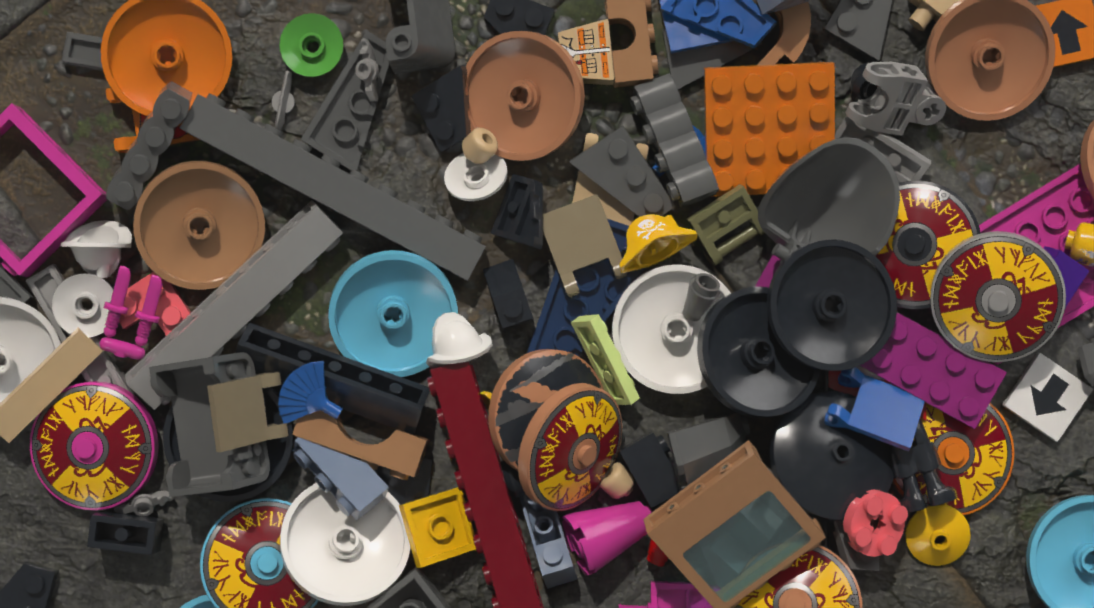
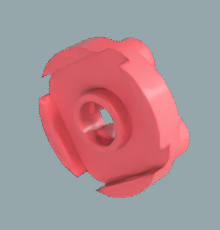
[843,490,908,557]

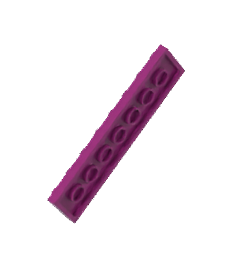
[755,255,1007,429]

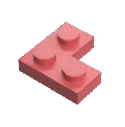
[119,271,191,336]

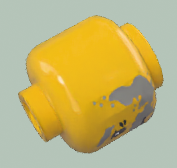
[1064,222,1094,267]

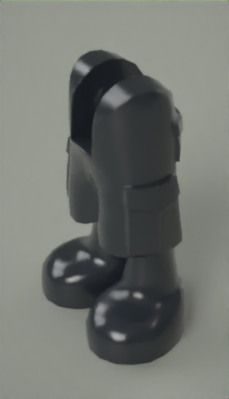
[889,419,958,513]

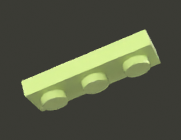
[571,314,640,405]

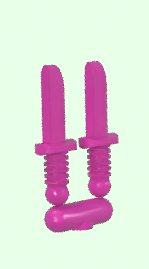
[99,265,162,360]

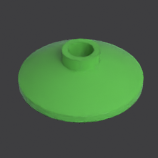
[280,13,344,77]

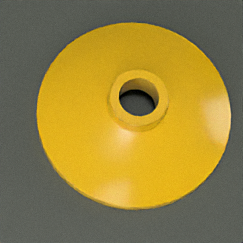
[905,504,971,566]

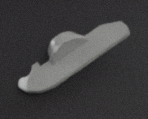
[355,38,379,102]
[272,71,295,131]
[113,491,174,516]

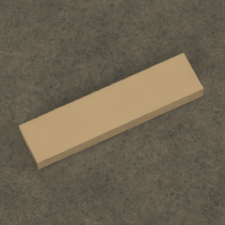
[0,327,103,443]

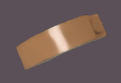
[757,2,811,65]

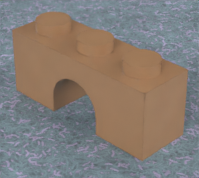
[604,0,659,88]

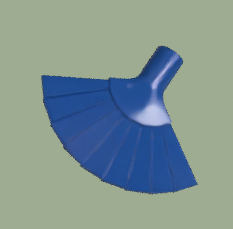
[278,361,343,423]

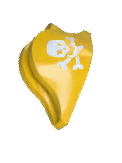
[619,214,697,273]

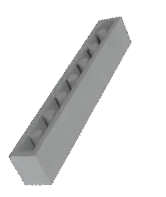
[125,200,343,410]

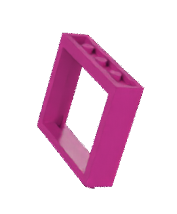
[0,103,107,277]

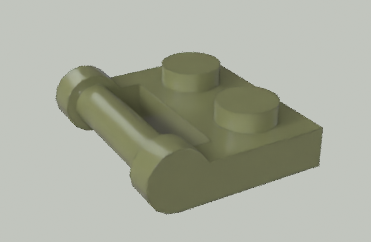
[687,184,766,266]

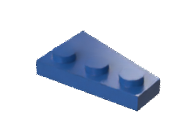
[660,0,776,49]

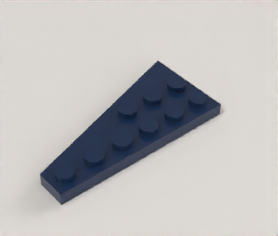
[527,218,646,356]

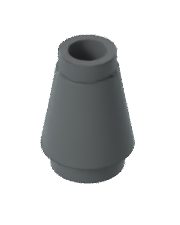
[682,273,720,321]

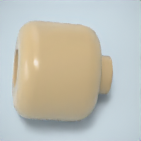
[462,128,498,164]
[600,462,635,499]

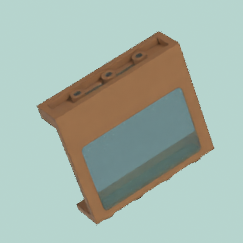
[643,440,826,608]

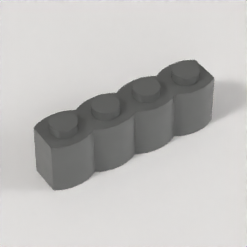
[630,73,719,208]
[106,81,192,210]

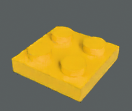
[399,487,476,568]

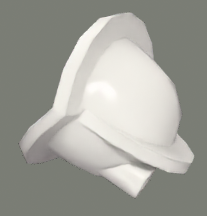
[61,220,132,278]
[426,312,493,368]

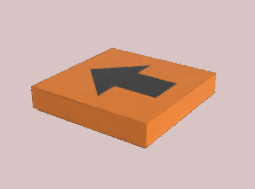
[1036,0,1094,68]

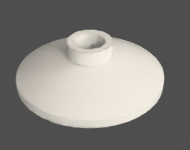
[444,153,508,201]
[52,274,113,337]

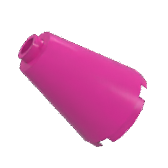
[562,501,652,576]

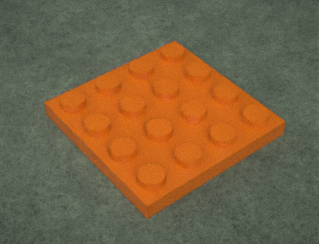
[704,62,835,197]

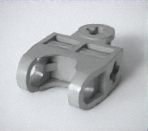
[845,61,946,136]

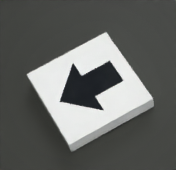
[1002,353,1093,442]

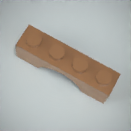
[292,411,430,480]

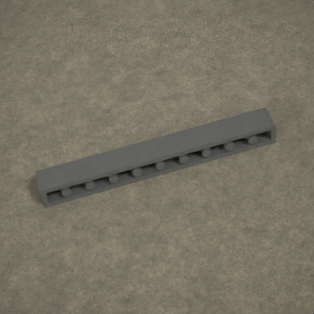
[180,93,486,281]

